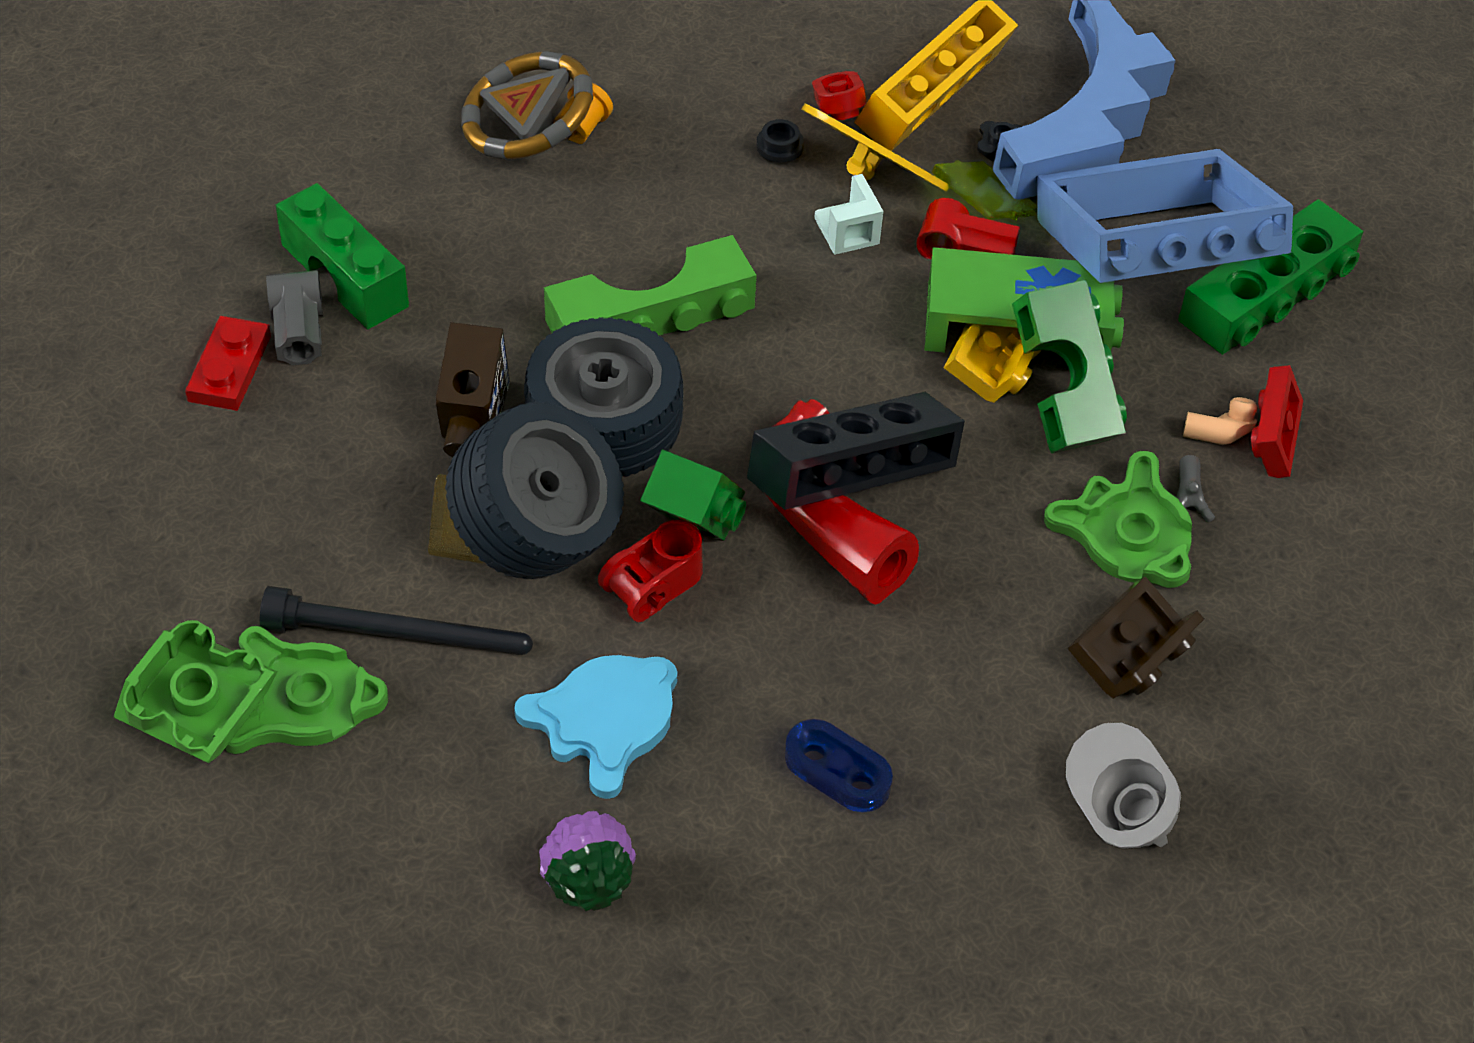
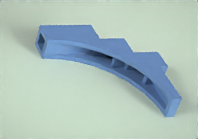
[993,0,1175,201]

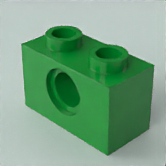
[640,449,746,541]

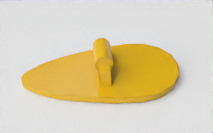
[801,103,950,192]

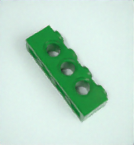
[1178,199,1364,355]

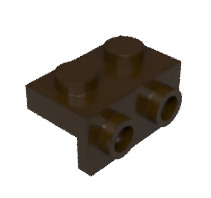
[1067,576,1205,699]

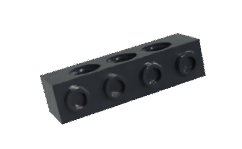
[747,391,965,510]

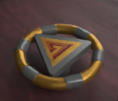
[461,51,593,160]

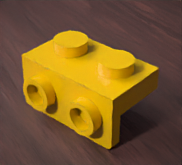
[944,323,1041,403]

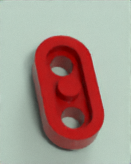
[812,71,867,120]

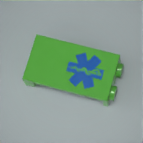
[924,247,1124,352]

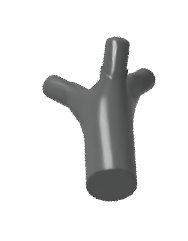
[1176,455,1215,523]

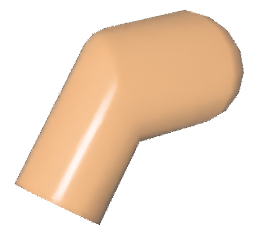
[1183,397,1258,445]

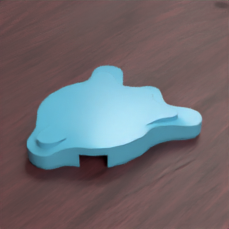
[514,655,677,799]

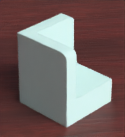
[815,174,883,255]

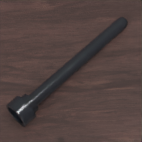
[259,586,533,655]

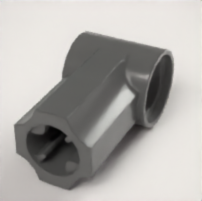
[266,270,323,365]

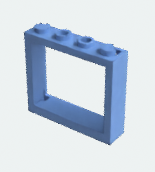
[1037,149,1293,283]

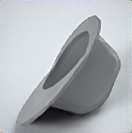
[1066,723,1181,849]

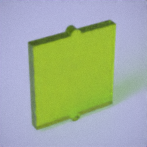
[931,160,1037,221]

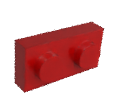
[185,316,271,411]
[1251,365,1303,478]

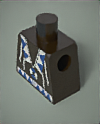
[436,322,510,457]

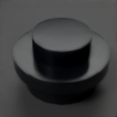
[756,119,804,163]

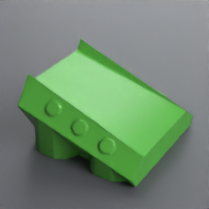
[114,621,278,763]

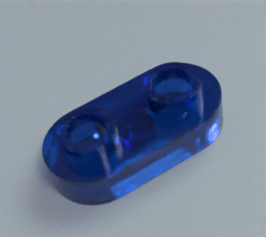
[785,719,893,812]

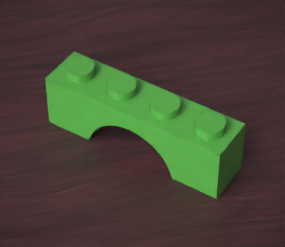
[544,235,756,336]

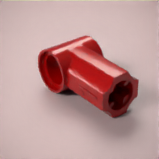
[916,198,1020,259]

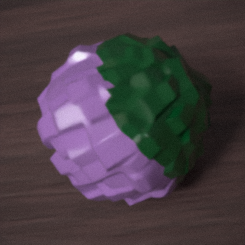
[539,811,636,911]

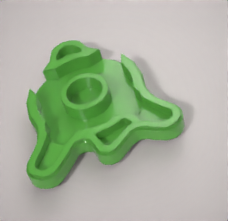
[1044,451,1192,588]
[225,626,388,754]

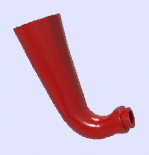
[765,399,919,605]

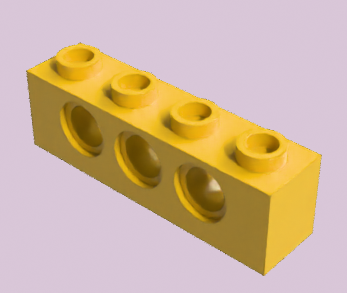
[854,0,1018,151]

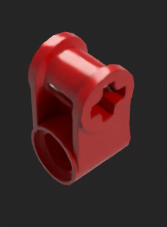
[598,520,703,622]

